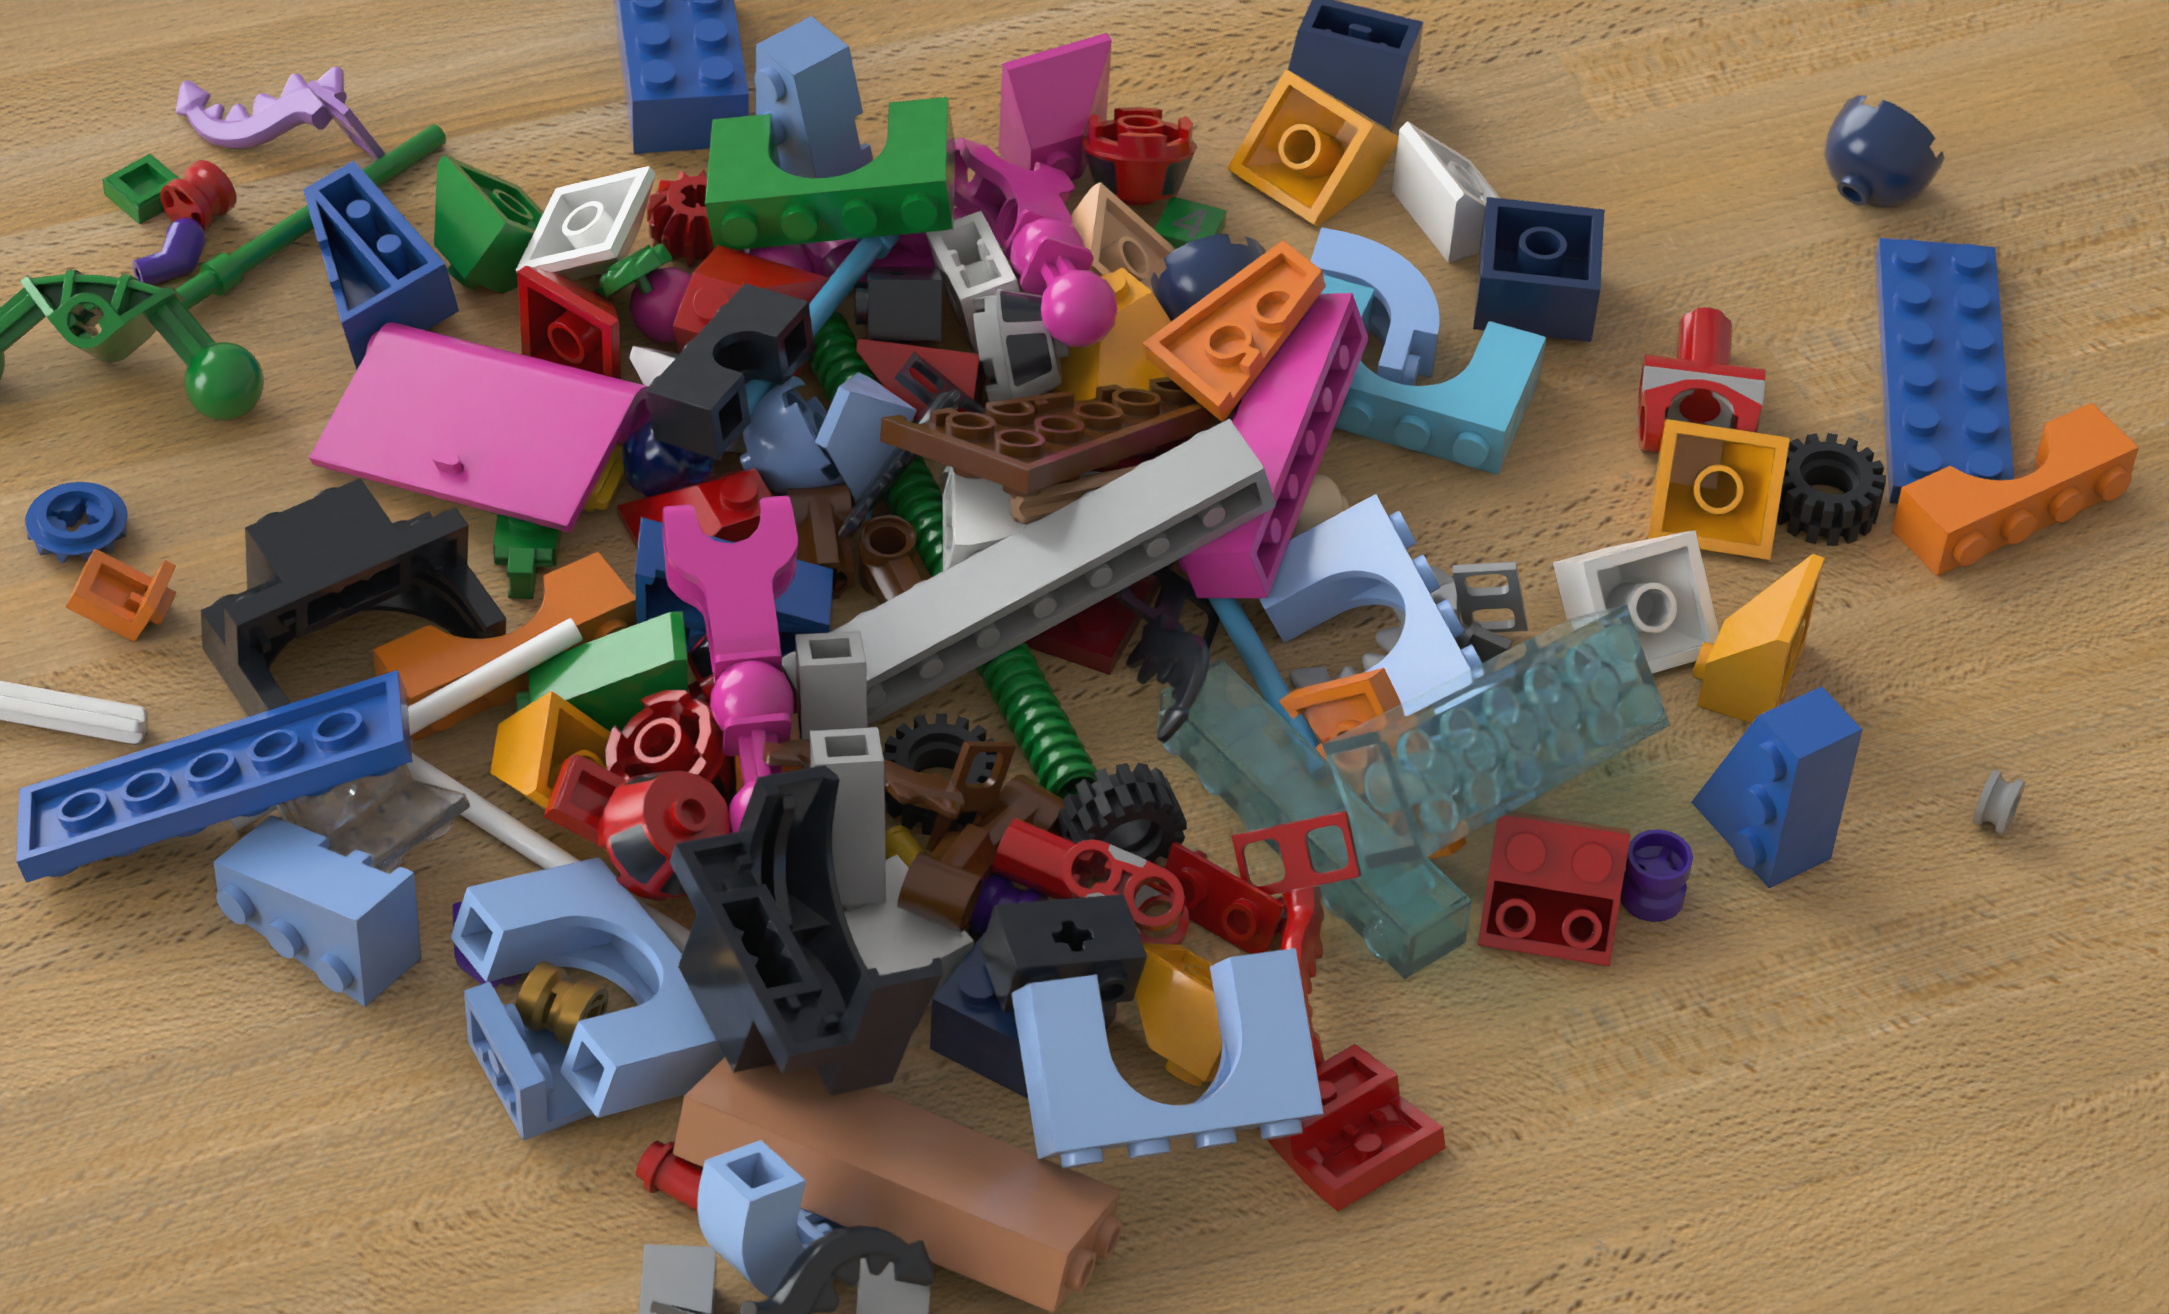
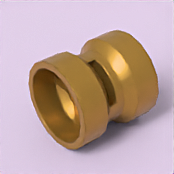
[515,961,609,1047]

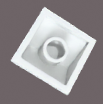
[1392,121,1500,263]

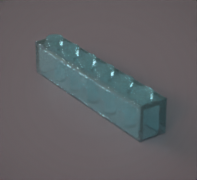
[1156,658,1472,979]

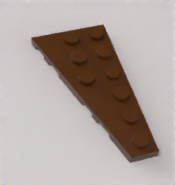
[880,377,1243,497]

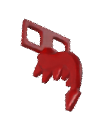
[1231,811,1361,1066]

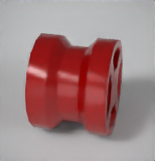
[160,160,237,231]

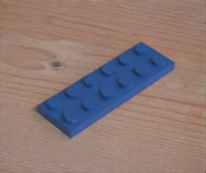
[1875,238,2014,504]
[16,670,412,883]

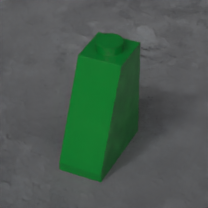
[516,611,688,732]

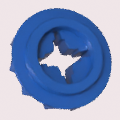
[25,482,128,564]

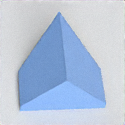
[815,372,917,521]

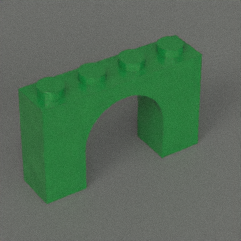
[705,97,956,250]

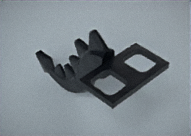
[839,352,985,539]
[1115,566,1220,744]
[650,1225,935,1314]

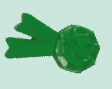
[594,244,673,298]

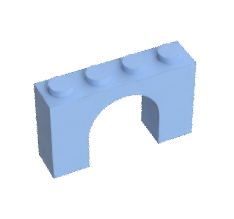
[1259,494,1490,744]
[450,857,725,1118]
[1012,948,1324,1169]

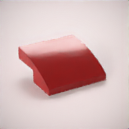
[1258,1044,1446,1211]

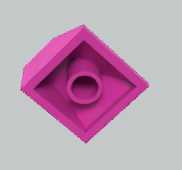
[998,33,1112,181]

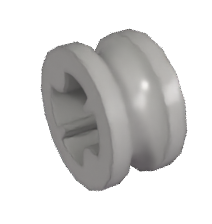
[1973,770,2025,835]

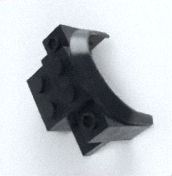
[201,478,506,717]
[670,765,943,1096]

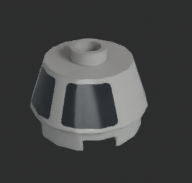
[973,289,1070,402]

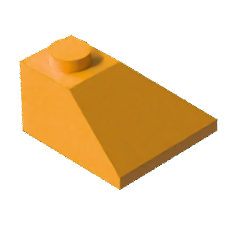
[1226,69,1398,227]
[1051,267,1171,402]
[1648,419,1790,560]
[1693,554,1825,723]
[490,691,611,852]
[1135,943,1222,1086]

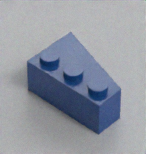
[1691,686,1863,888]

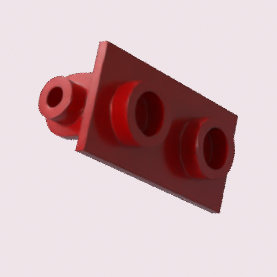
[1159,842,1288,954]

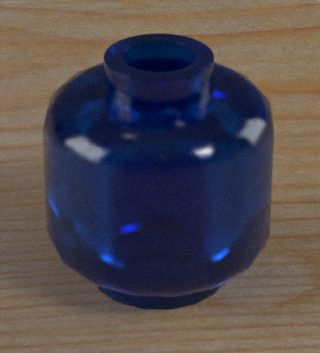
[622,420,714,497]

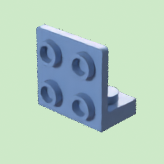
[464,981,608,1141]

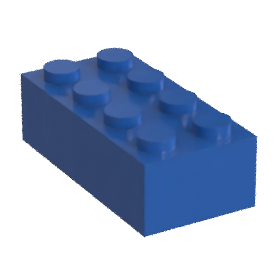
[614,0,749,154]

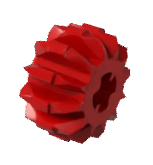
[647,170,714,267]

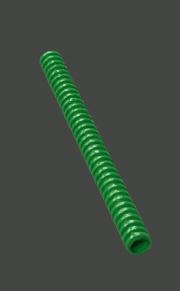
[807,311,1098,800]

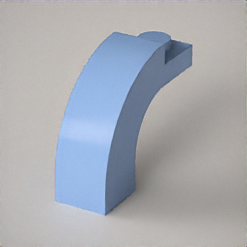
[1311,227,1440,386]
[697,1140,847,1297]

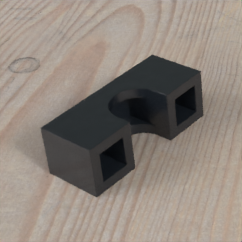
[646,283,815,459]

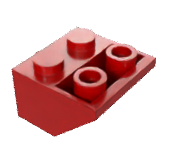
[1478,809,1630,966]

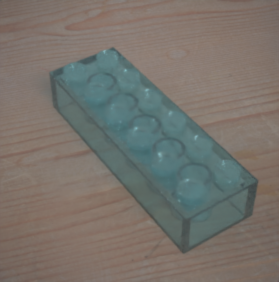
[1322,605,1670,869]

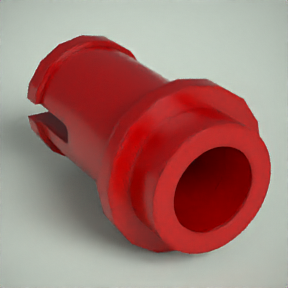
[636,1140,703,1211]

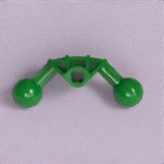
[0,270,264,421]

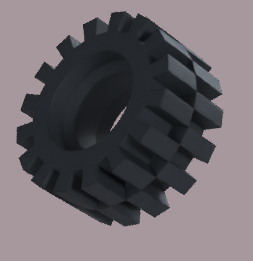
[1777,433,1886,546]
[882,714,997,835]
[1057,763,1187,866]

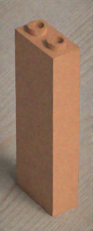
[673,1057,1123,1313]

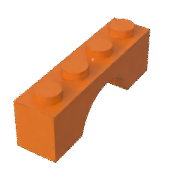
[1892,402,2139,576]
[373,551,637,742]

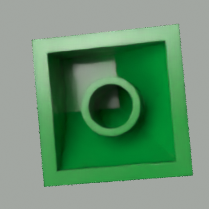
[434,155,544,294]

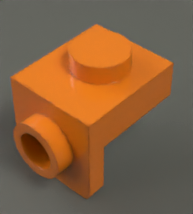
[65,549,176,642]

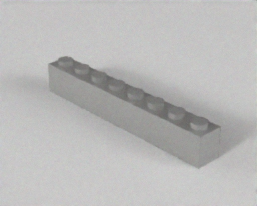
[781,418,1276,726]

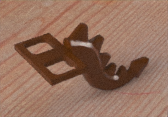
[762,739,1016,853]

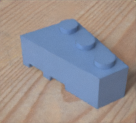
[754,16,873,178]
[214,815,421,1007]

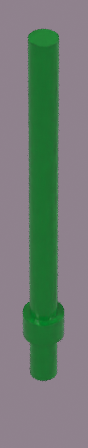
[175,124,446,310]

